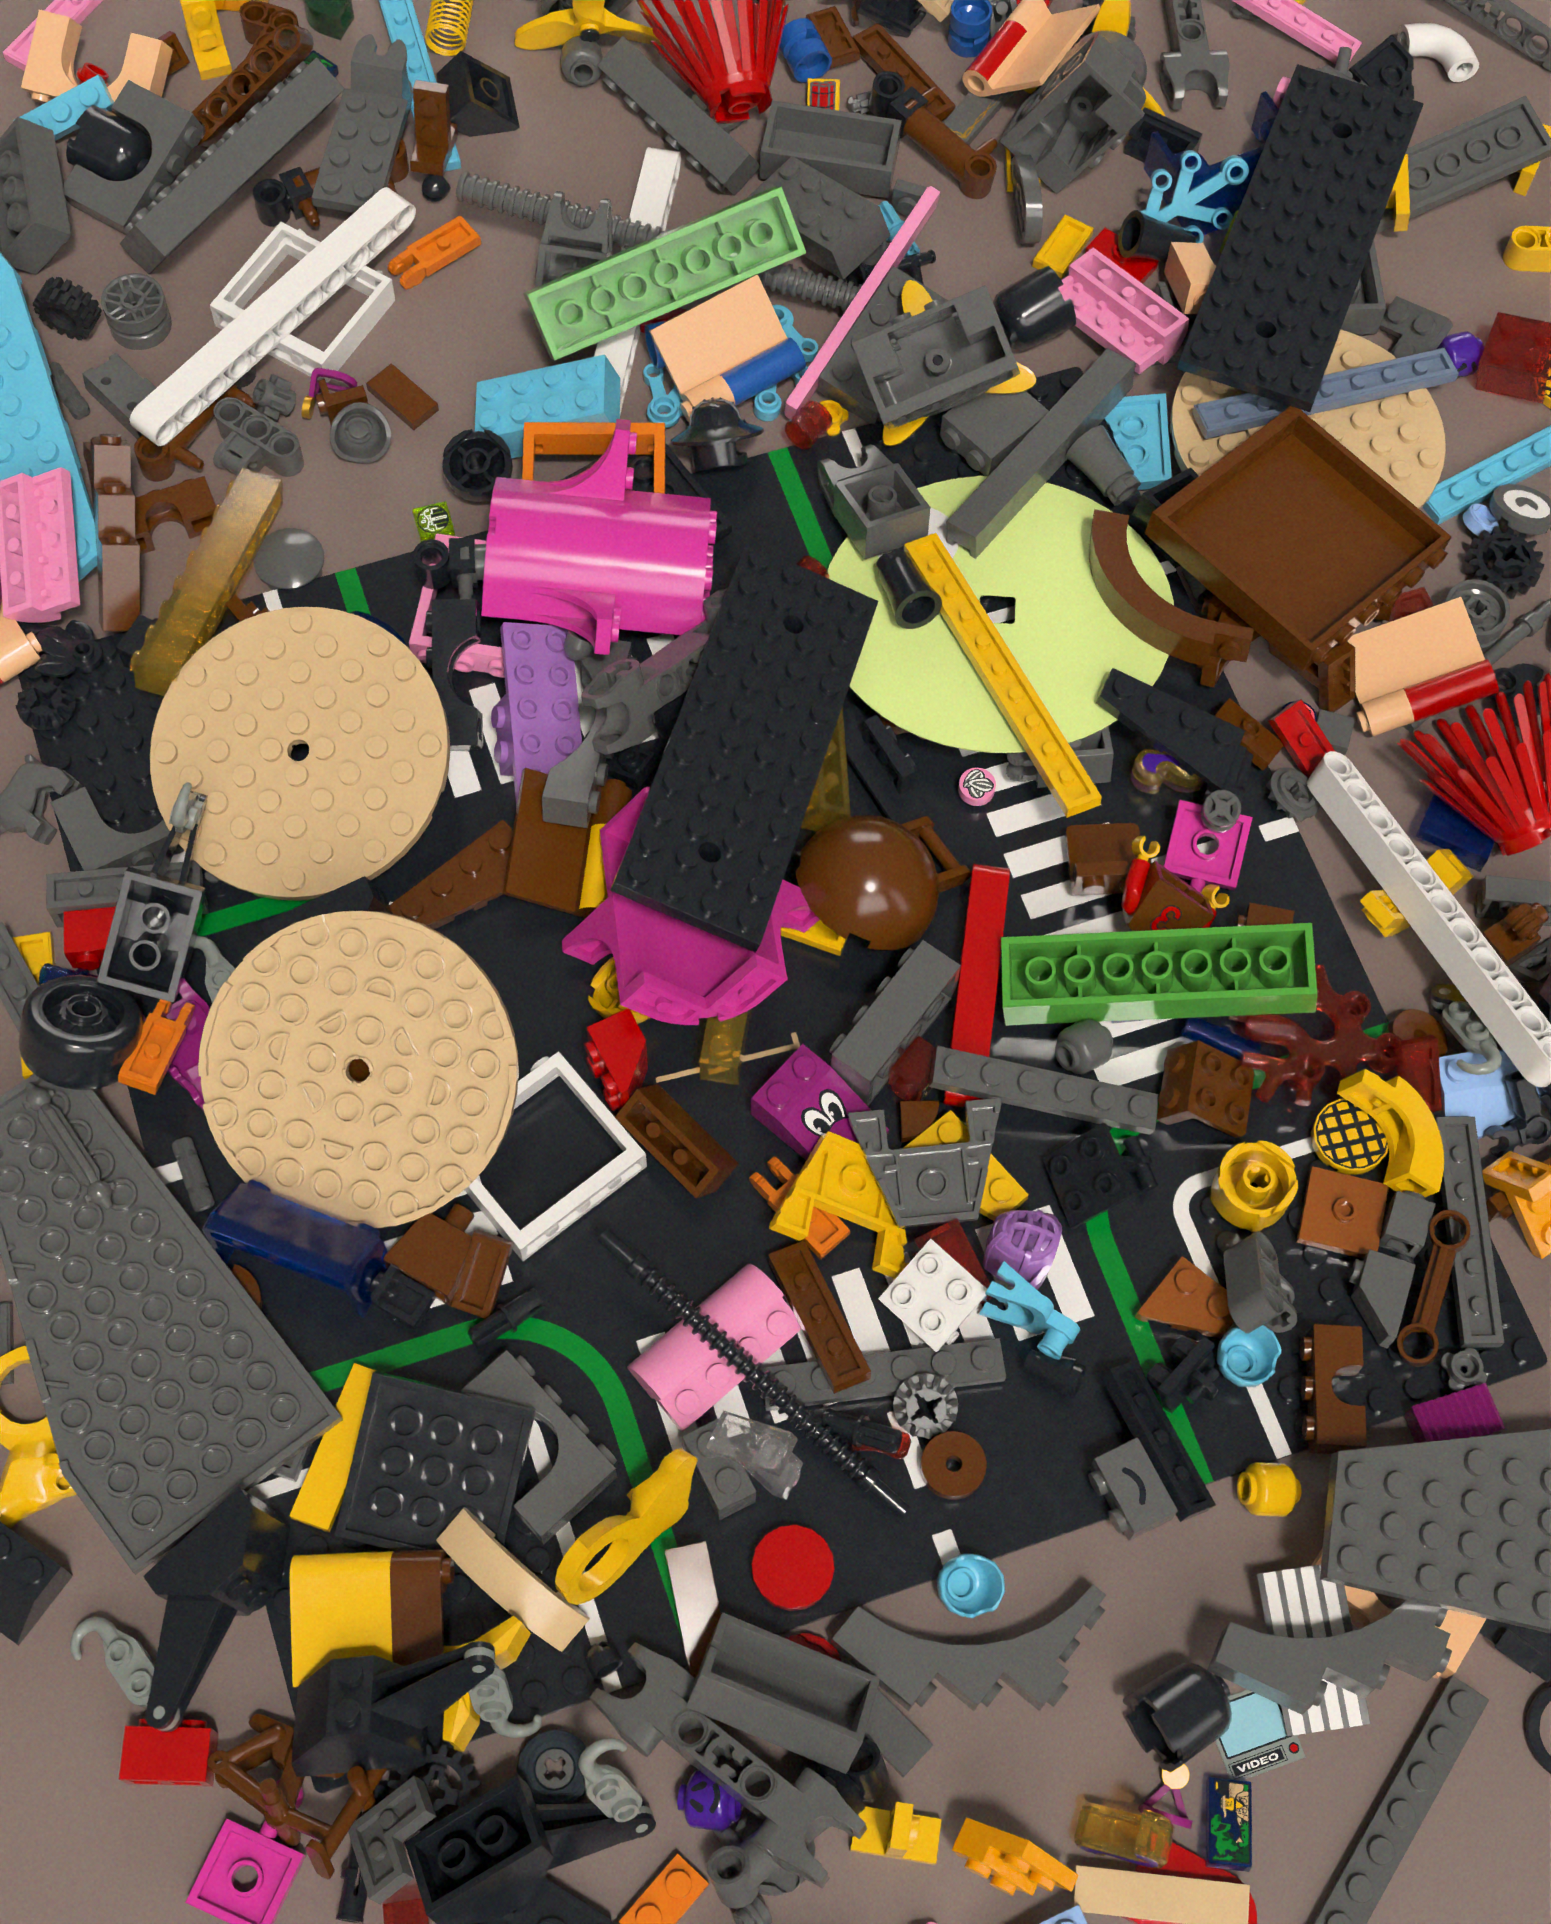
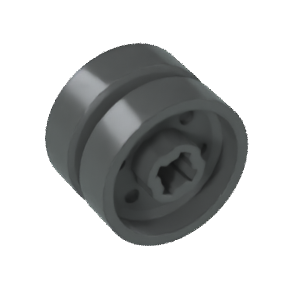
[101,273,172,350]
[1444,579,1510,654]

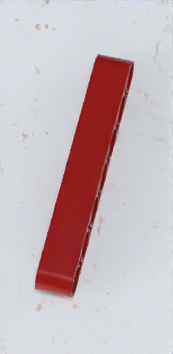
[944,863,1010,1107]

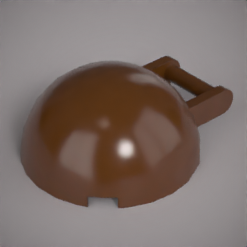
[796,815,972,950]

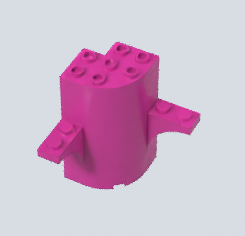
[481,419,717,655]
[562,787,820,1025]

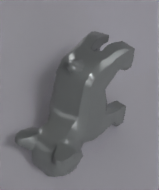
[0,755,83,845]

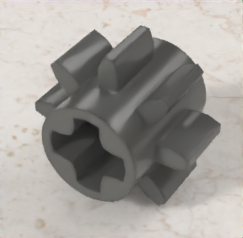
[253,374,296,420]

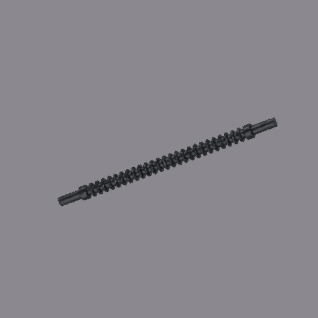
[597,1228,910,1518]

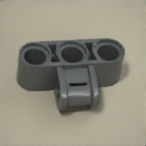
[213,397,304,483]
[1224,1231,1297,1334]

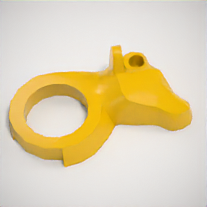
[0,1346,77,1529]
[555,1448,698,1605]

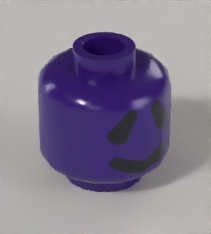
[1437,331,1485,378]
[677,1770,742,1831]

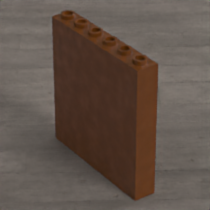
[1145,406,1452,672]

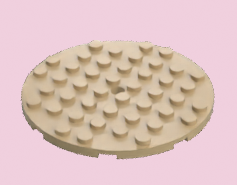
[1170,330,1446,509]
[150,607,450,901]
[198,910,519,1230]

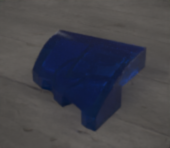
[1415,786,1495,872]

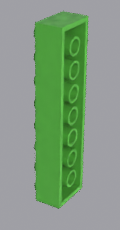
[523,187,806,361]
[1001,923,1317,1026]

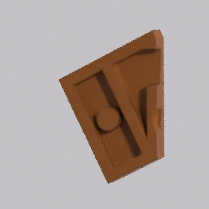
[1135,1256,1234,1339]

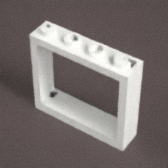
[210,222,395,383]
[465,1051,647,1261]

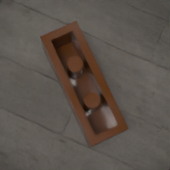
[615,1084,739,1198]

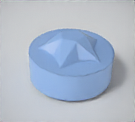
[1463,503,1499,536]

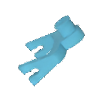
[979,1261,1080,1360]

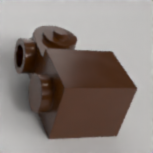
[1482,902,1548,967]

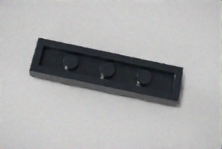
[1100,1361,1216,1522]

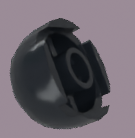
[442,429,513,502]

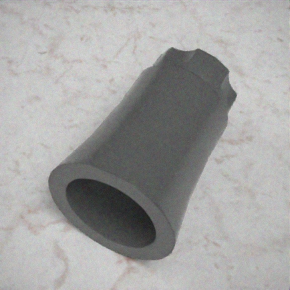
[1066,425,1141,505]

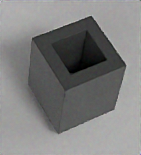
[1379,1191,1435,1258]

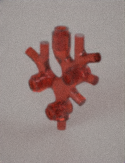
[1240,965,1427,1106]

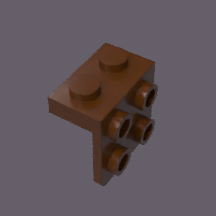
[1065,823,1151,895]
[1156,1040,1254,1138]

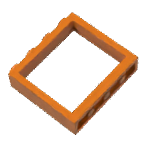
[522,422,666,494]

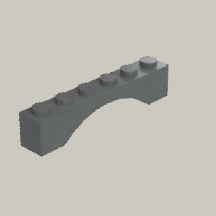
[542,640,637,828]

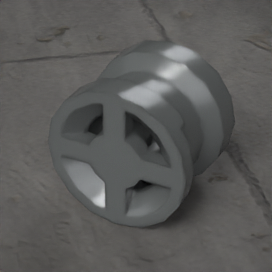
[1201,790,1241,833]

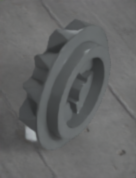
[1266,767,1320,822]
[893,1373,959,1439]

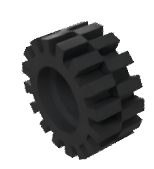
[33,277,102,340]

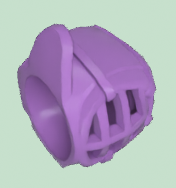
[983,1209,1062,1290]

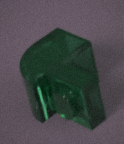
[303,0,355,41]

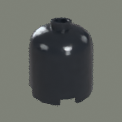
[66,105,152,181]
[993,266,1076,350]
[1123,1663,1232,1773]

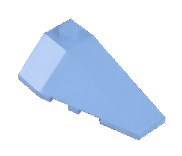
[1422,1050,1545,1139]

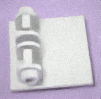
[878,1238,987,1352]

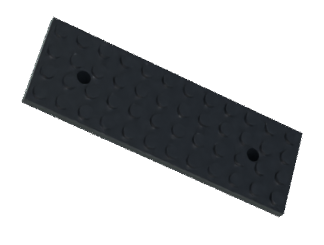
[1177,64,1424,412]
[610,542,878,953]

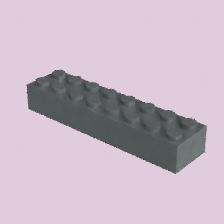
[120,58,345,274]

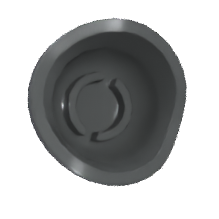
[330,402,391,463]

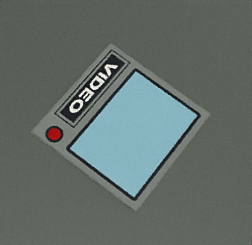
[1215,1689,1306,1782]

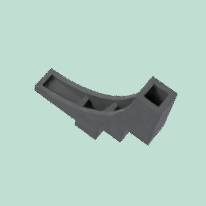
[831,1584,1106,1711]
[1207,1600,1452,1715]

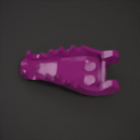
[140,977,210,1112]

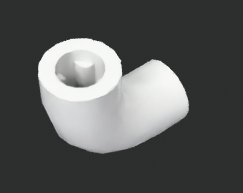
[1397,23,1479,82]

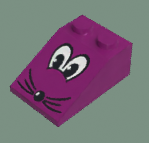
[751,1044,889,1161]

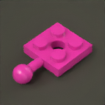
[1163,800,1253,893]
[185,1780,306,1924]

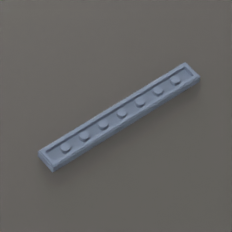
[1192,348,1459,439]

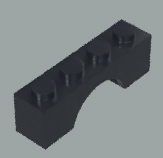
[426,599,483,751]

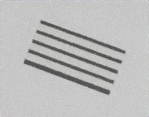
[1257,1564,1371,1736]

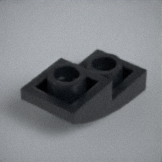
[582,729,660,789]

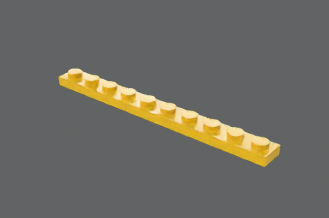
[904,533,1102,818]

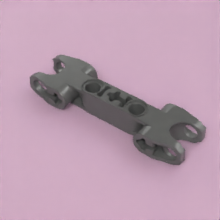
[1159,0,1230,109]
[581,588,727,755]
[590,1642,867,1888]

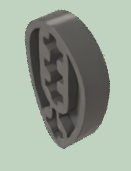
[1012,154,1043,244]

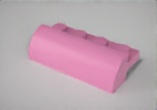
[1058,247,1189,374]
[0,467,80,623]
[627,1264,801,1431]

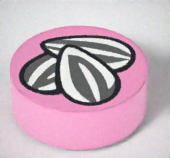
[958,768,996,806]

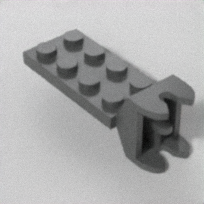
[311,34,413,213]

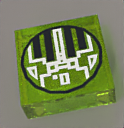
[412,501,455,542]

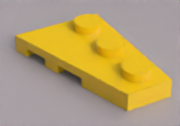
[903,1110,1029,1221]

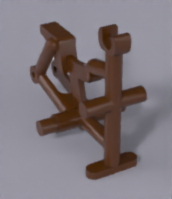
[208,1714,388,1879]

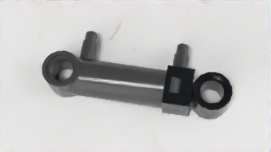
[413,537,486,599]
[707,1739,890,1909]

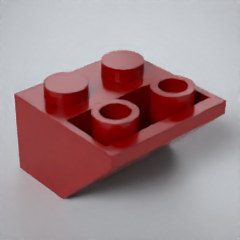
[584,1008,648,1111]

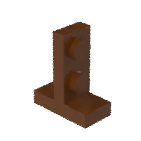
[410,80,458,176]
[1269,641,1356,713]

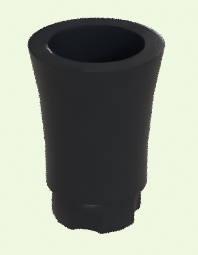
[1118,210,1196,262]
[876,549,942,629]

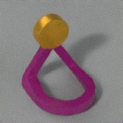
[301,368,358,419]
[1138,1764,1193,1829]

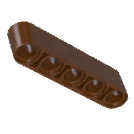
[191,23,314,148]

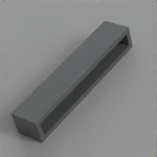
[597,36,760,196]

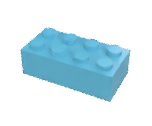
[475,355,620,458]

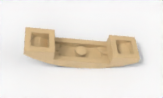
[436,1507,590,1652]

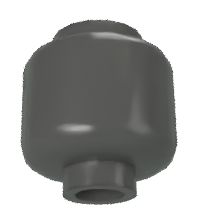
[561,36,603,86]
[1055,1019,1113,1075]

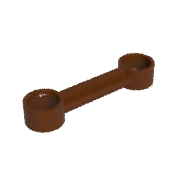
[1397,1210,1471,1367]

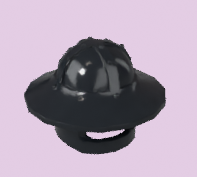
[670,397,764,471]

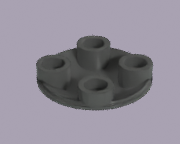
[253,528,324,590]

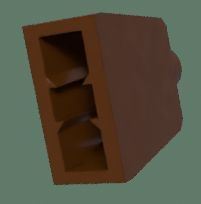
[383,1204,475,1307]

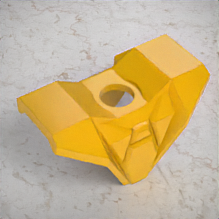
[443,1616,531,1752]

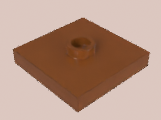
[1296,1166,1389,1259]

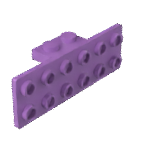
[491,622,582,808]

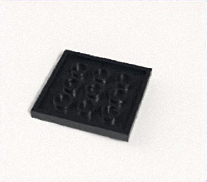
[335,1371,536,1565]

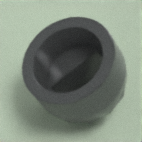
[564,630,593,660]

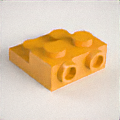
[952,1817,1079,1896]

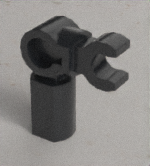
[1485,1070,1551,1158]

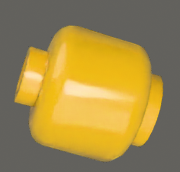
[1237,1462,1302,1517]

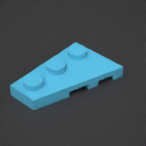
[1105,393,1172,490]

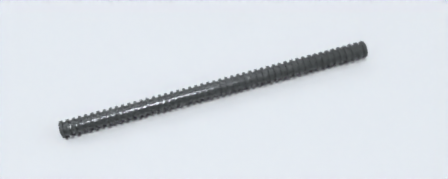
[456,171,863,312]

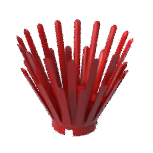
[637,0,789,123]
[1397,673,1551,856]

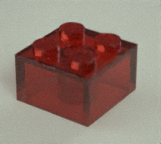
[1476,312,1551,404]

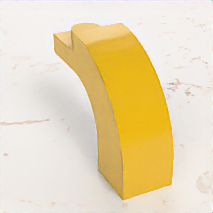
[1360,849,1474,938]
[1337,1069,1444,1197]

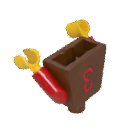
[1121,836,1230,931]

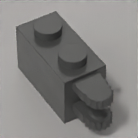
[1006,726,1114,788]

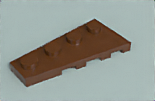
[390,820,513,929]

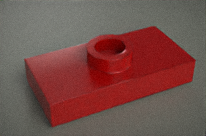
[1085,227,1159,284]

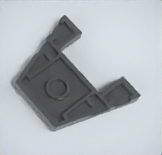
[848,1098,1002,1228]

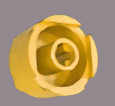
[1211,1141,1298,1232]

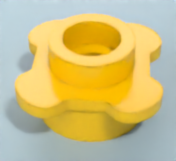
[809,400,849,436]

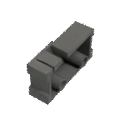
[82,353,156,439]
[1475,875,1551,927]

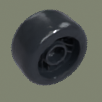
[19,975,143,1090]

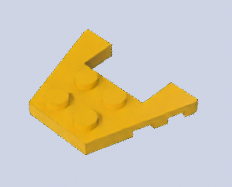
[769,1131,909,1279]

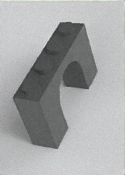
[63,80,204,235]
[50,787,184,871]
[461,1350,617,1545]

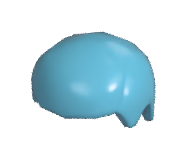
[1217,1325,1281,1387]
[936,1553,1005,1618]

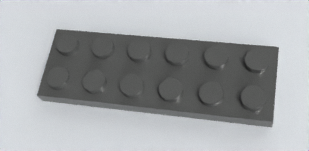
[1376,96,1551,234]

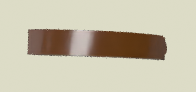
[1089,509,1254,667]

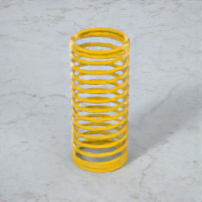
[424,0,474,56]

